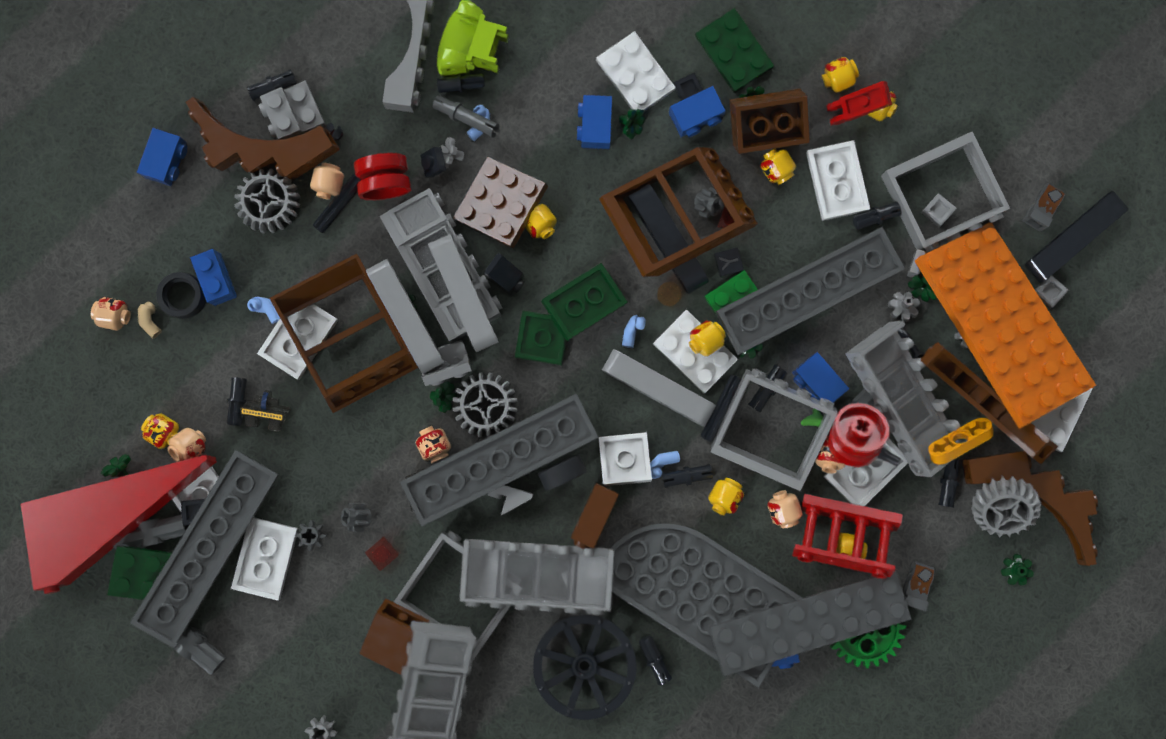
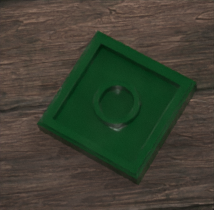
[515,310,566,366]

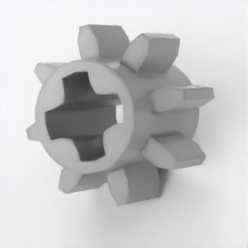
[305,715,337,739]

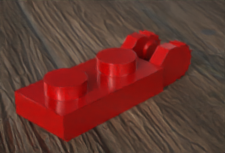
[826,81,892,125]

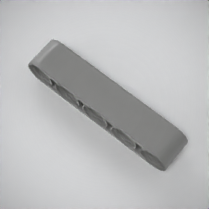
[428,234,498,352]
[366,259,444,374]
[602,349,716,427]

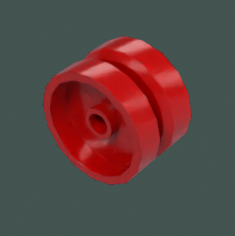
[354,153,411,200]
[827,403,889,467]

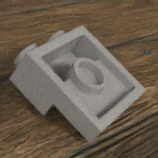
[258,81,325,140]

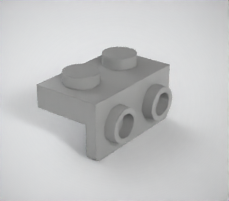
[422,340,472,386]

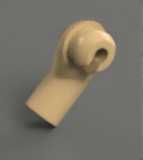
[138,302,162,339]

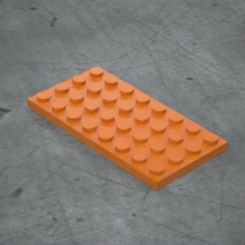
[915,223,1096,429]

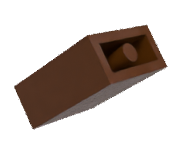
[571,483,618,549]
[359,598,430,675]

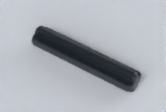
[313,173,362,233]
[701,375,741,442]

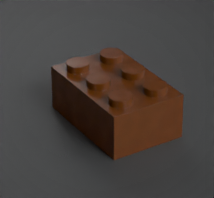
[730,89,810,154]

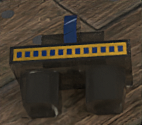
[240,390,291,431]

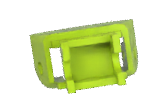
[437,0,509,77]

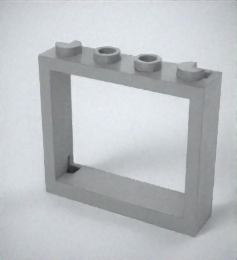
[881,131,1010,252]
[711,368,838,491]
[394,531,523,662]

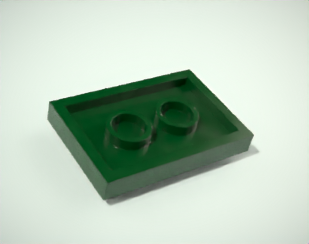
[695,8,774,93]
[541,263,628,341]
[107,545,173,600]

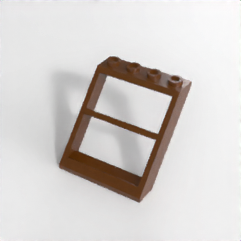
[599,147,758,277]
[269,254,418,413]

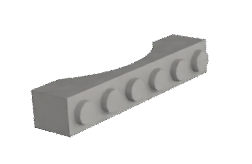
[382,0,434,113]

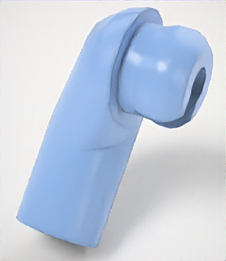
[466,105,490,141]
[247,297,280,324]
[622,315,646,348]
[650,451,680,479]

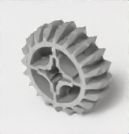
[234,169,300,233]
[453,372,518,437]
[971,476,1041,538]

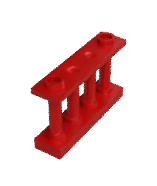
[792,494,903,579]

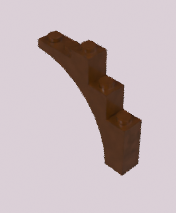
[186,97,340,180]
[920,342,1059,464]
[962,451,1098,566]

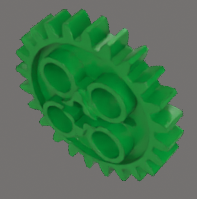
[830,623,906,668]

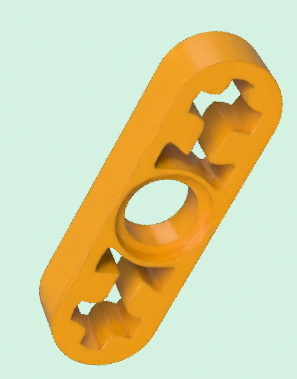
[928,418,994,465]

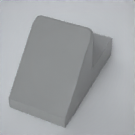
[488,485,533,515]

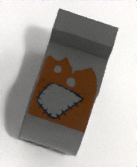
[1022,183,1065,232]
[902,561,935,611]

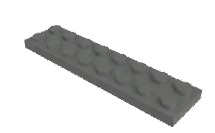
[715,227,905,355]
[400,393,599,526]
[130,450,279,648]
[708,571,911,676]

